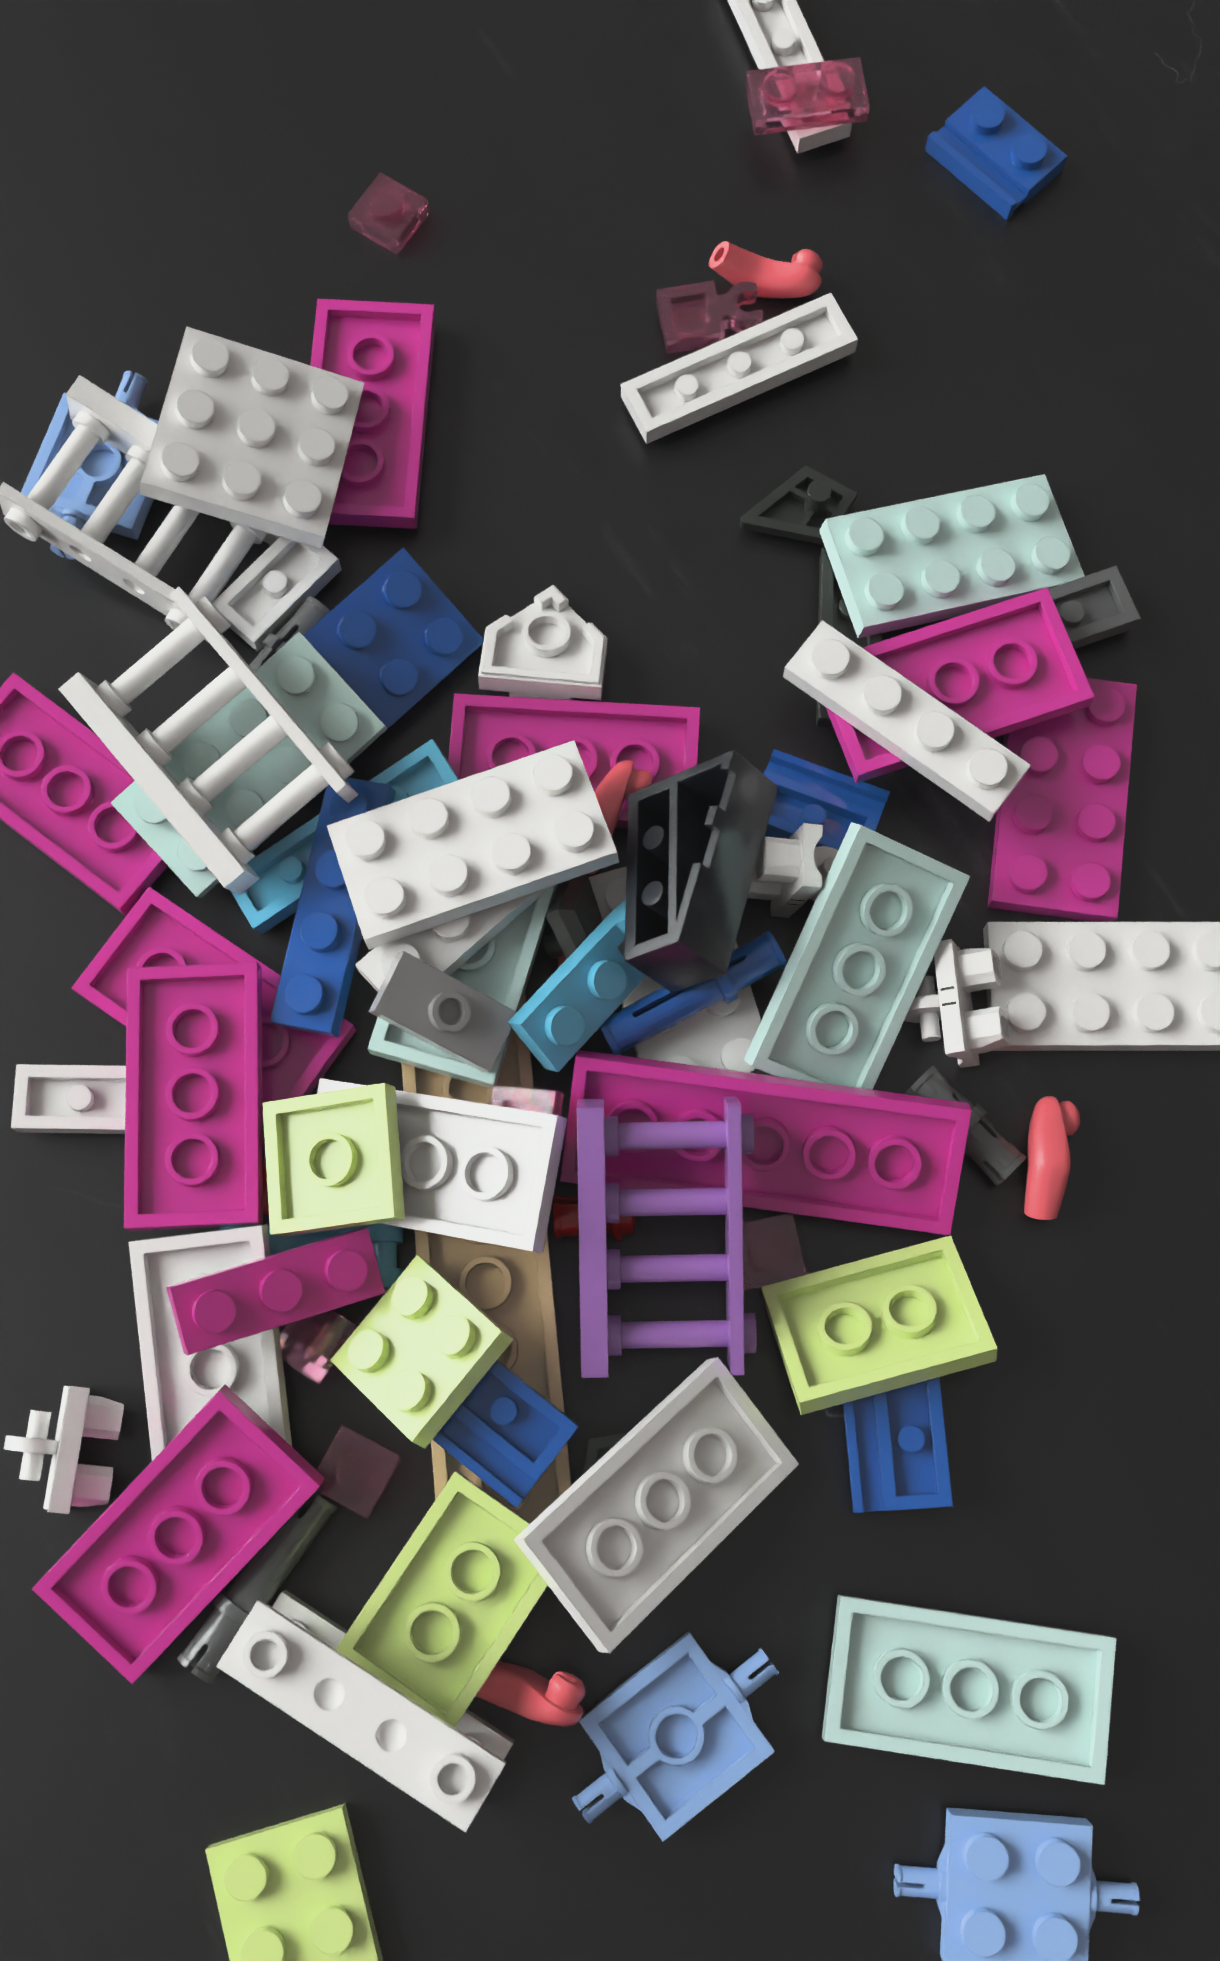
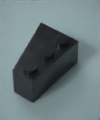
[624,750,778,993]

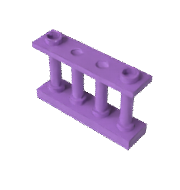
[577,1096,757,1378]

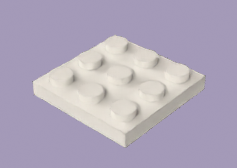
[139,326,364,549]

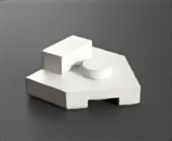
[478,585,607,700]

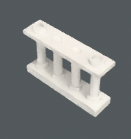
[0,375,280,642]
[59,587,358,895]
[216,1590,515,1833]

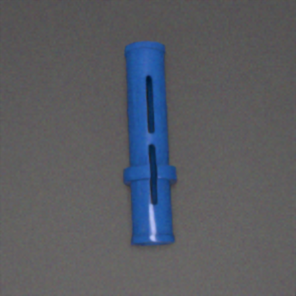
[599,930,787,1055]

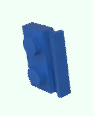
[925,86,1067,220]
[764,749,890,850]
[432,1360,580,1508]
[843,1377,953,1513]

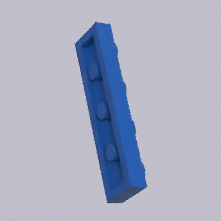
[270,778,396,1037]

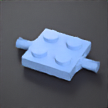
[21,371,158,560]
[572,1631,779,1841]
[893,1807,1140,1961]

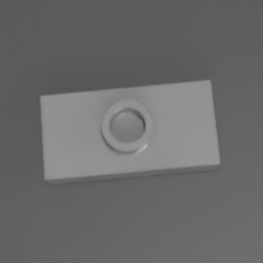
[369,951,517,1073]

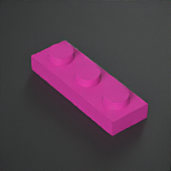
[166,1228,385,1355]

